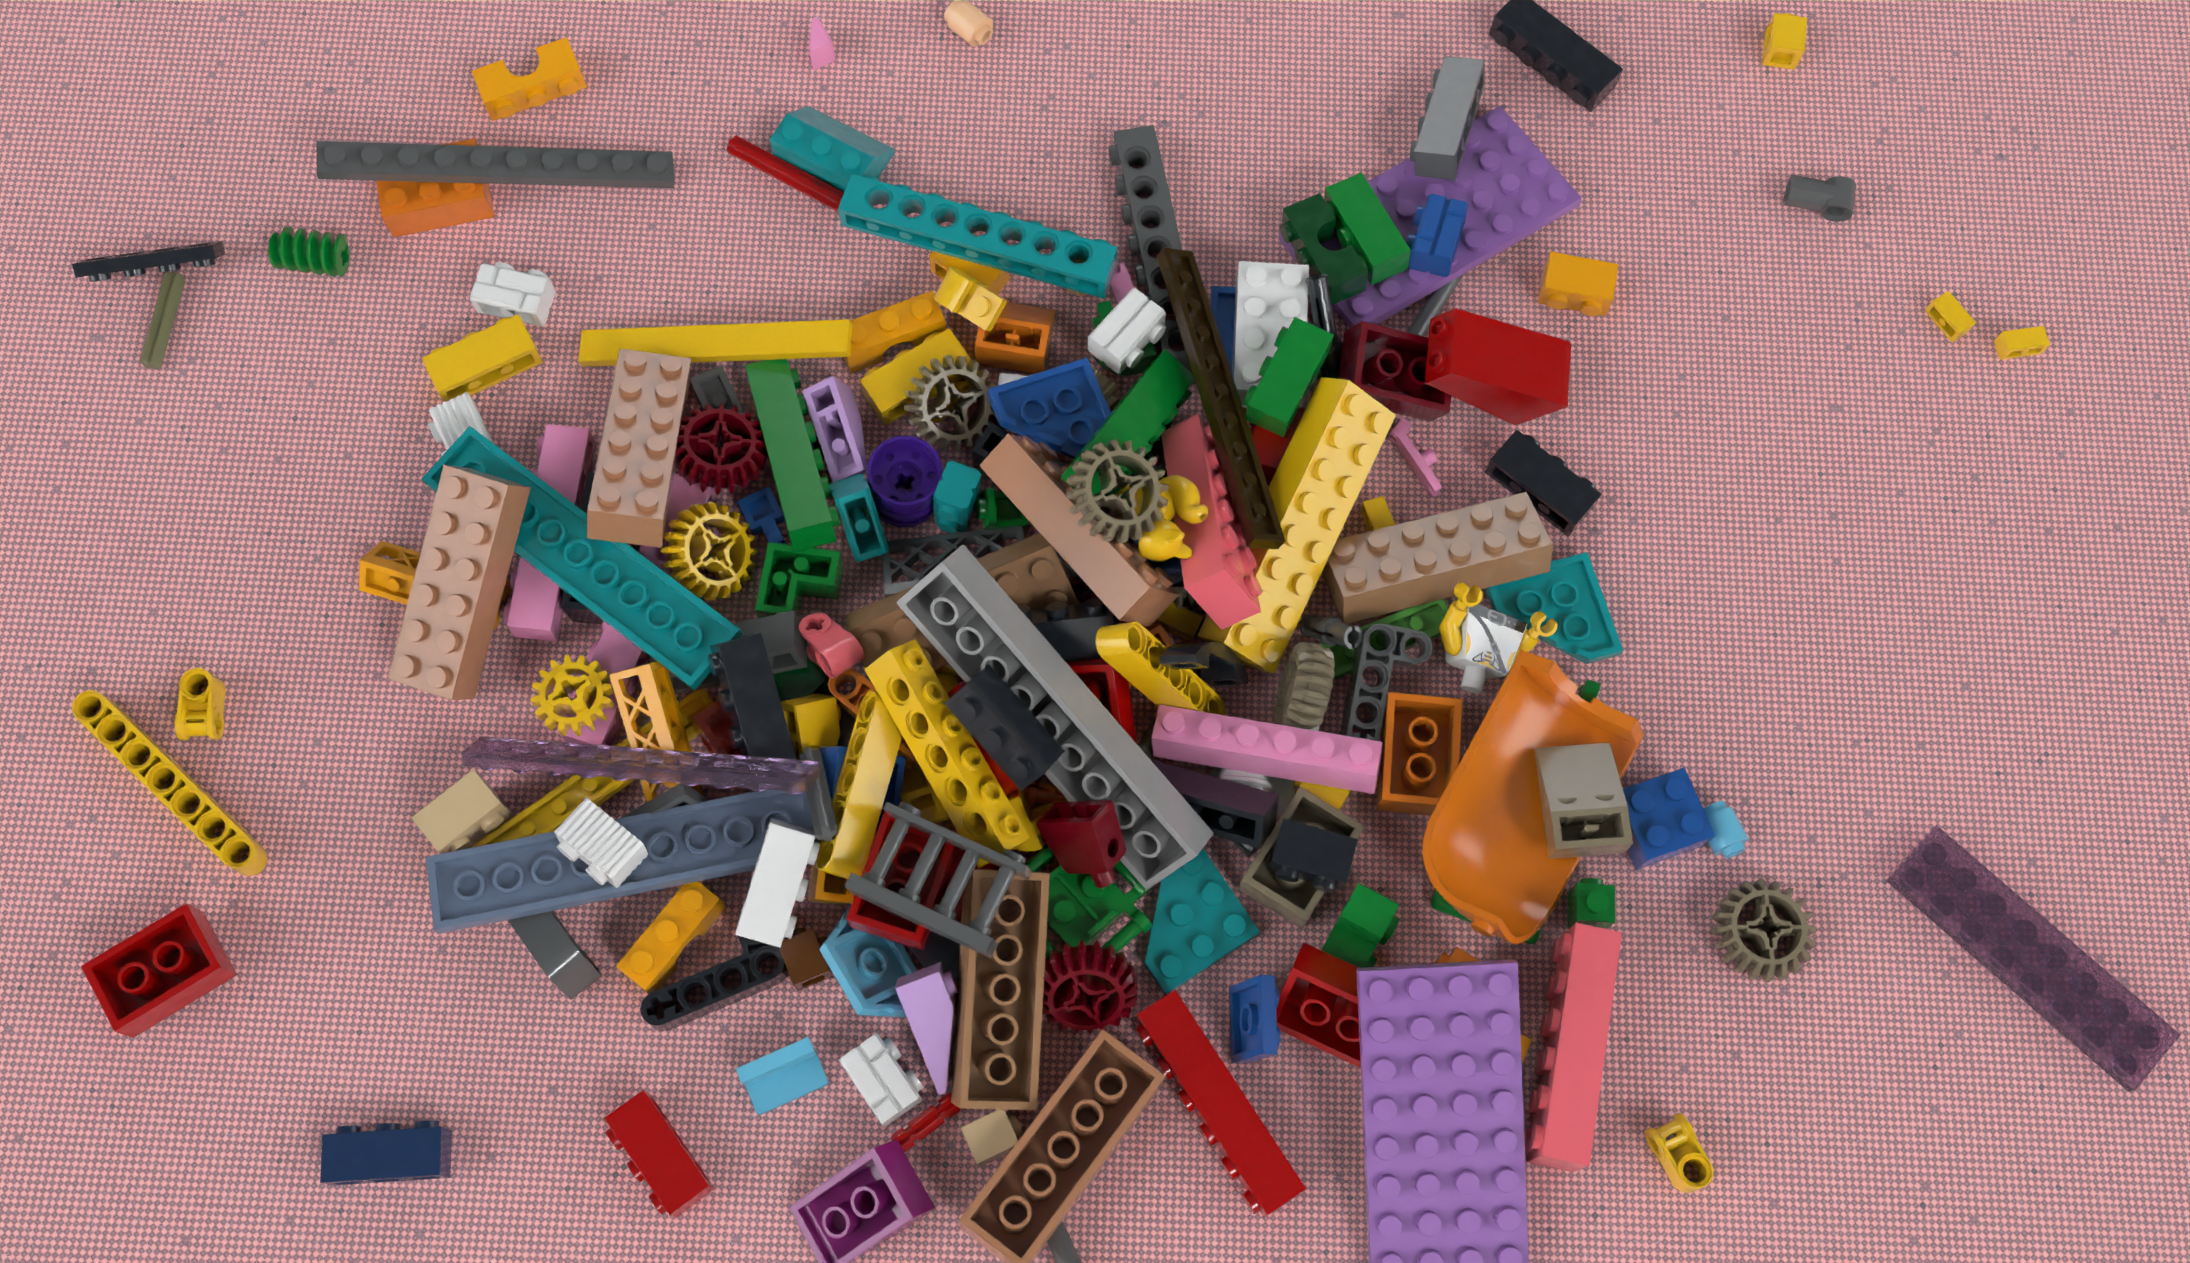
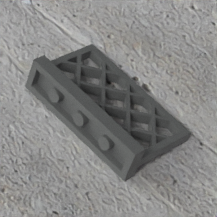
[882,526,1025,598]

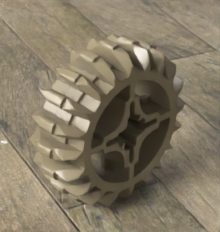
[904,355,997,451]
[1066,439,1169,543]
[1273,642,1335,731]
[1711,879,1817,982]

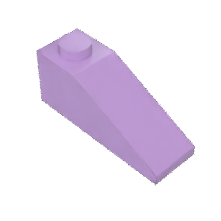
[802,376,867,482]
[895,962,959,1095]

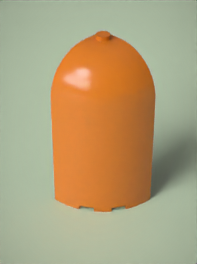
[1422,650,1644,944]

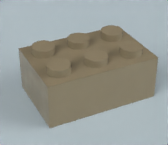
[1238,787,1365,929]

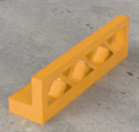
[359,541,513,631]
[609,661,705,802]

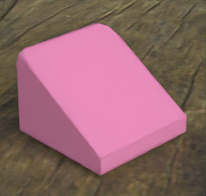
[809,17,835,70]

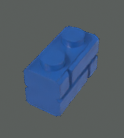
[1406,193,1469,277]

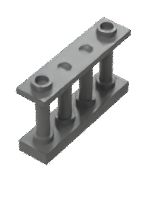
[844,802,1032,958]

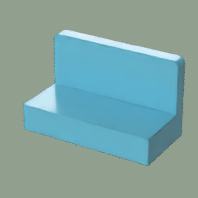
[736,1037,829,1115]

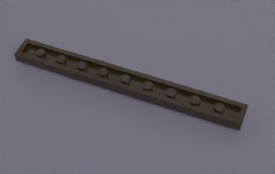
[1157,247,1285,549]

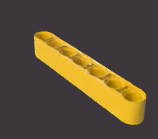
[72,690,268,876]

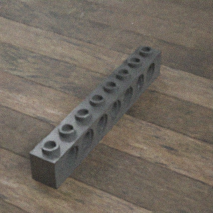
[1108,125,1196,385]

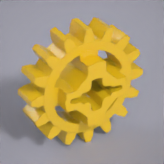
[530,655,614,736]

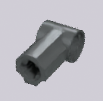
[1783,175,1856,222]

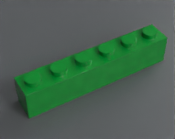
[1061,349,1195,496]
[745,359,840,552]

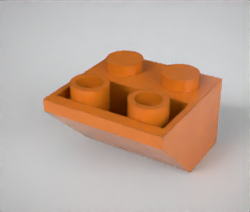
[975,302,1057,374]

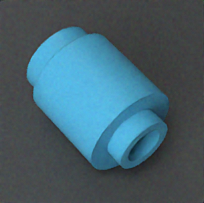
[1703,801,1749,859]

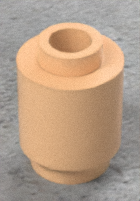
[944,0,993,47]

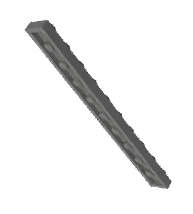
[316,141,675,188]

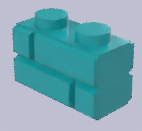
[934,461,982,534]
[829,474,890,562]

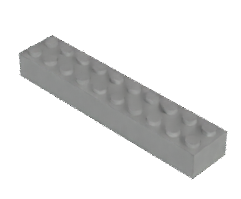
[896,544,1214,890]

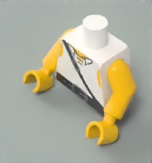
[1439,582,1558,694]

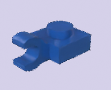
[737,486,785,544]

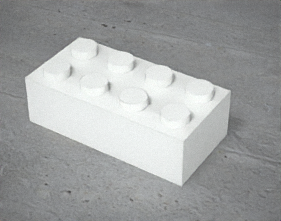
[1232,261,1309,408]

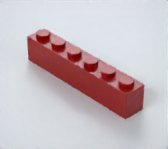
[1134,990,1306,1218]

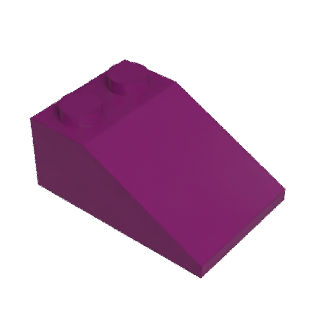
[789,1139,936,1263]

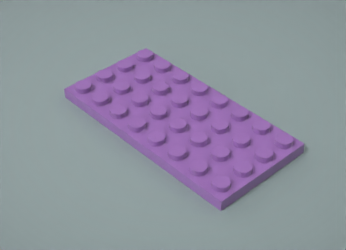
[1279,106,1582,328]
[1356,959,1529,1263]

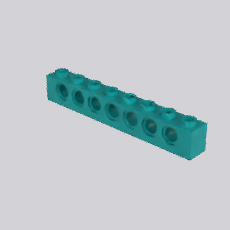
[838,174,1117,299]

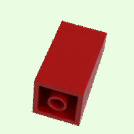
[1425,308,1571,425]

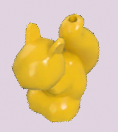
[1116,475,1208,561]

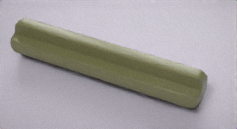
[140,271,185,369]

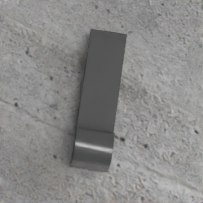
[1340,624,1433,741]
[508,911,602,1000]

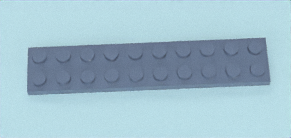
[426,782,819,934]

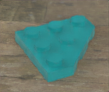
[1485,552,1624,664]
[1144,848,1260,996]

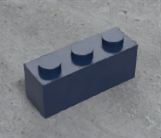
[320,1121,452,1186]

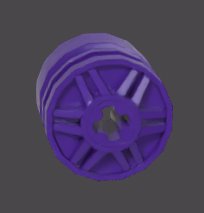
[867,436,943,528]

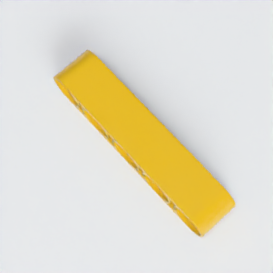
[1096,621,1226,715]
[816,690,902,879]

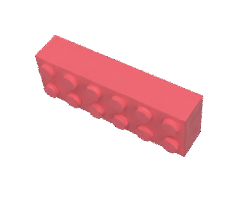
[1161,414,1262,630]
[1524,923,1622,1172]

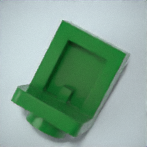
[976,487,1028,530]

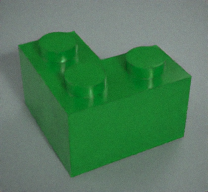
[755,542,845,618]
[1321,882,1400,968]

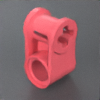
[799,613,865,679]

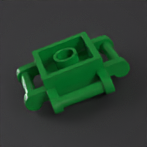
[1025,844,1153,958]

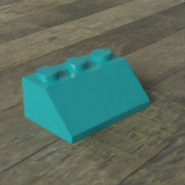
[769,106,895,193]

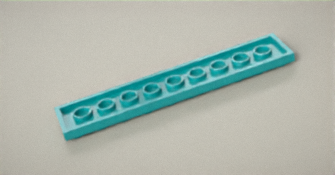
[421,426,743,691]

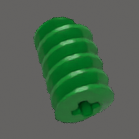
[268,226,350,277]

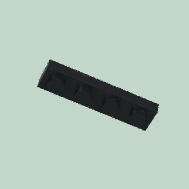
[72,241,225,282]

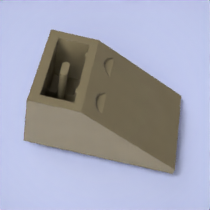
[1534,743,1633,859]

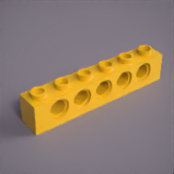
[864,639,1030,868]

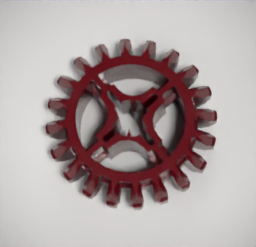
[675,402,768,495]
[1042,939,1138,1036]

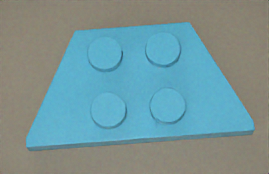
[819,904,918,1017]

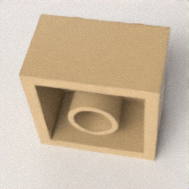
[411,769,515,854]

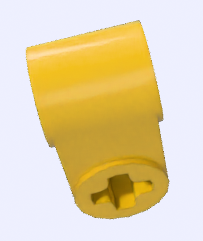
[175,667,226,740]
[1644,1113,1714,1193]

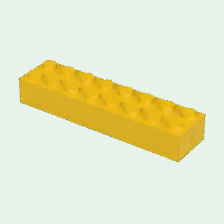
[1197,377,1396,674]

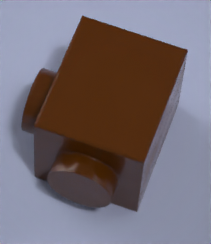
[779,927,833,991]

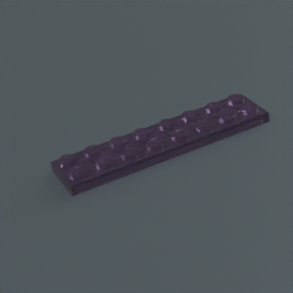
[1886,825,2181,1092]

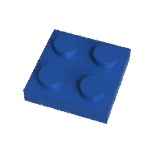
[1229,975,1281,1064]

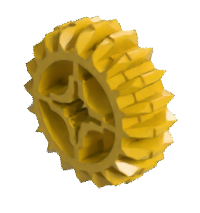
[660,502,759,601]

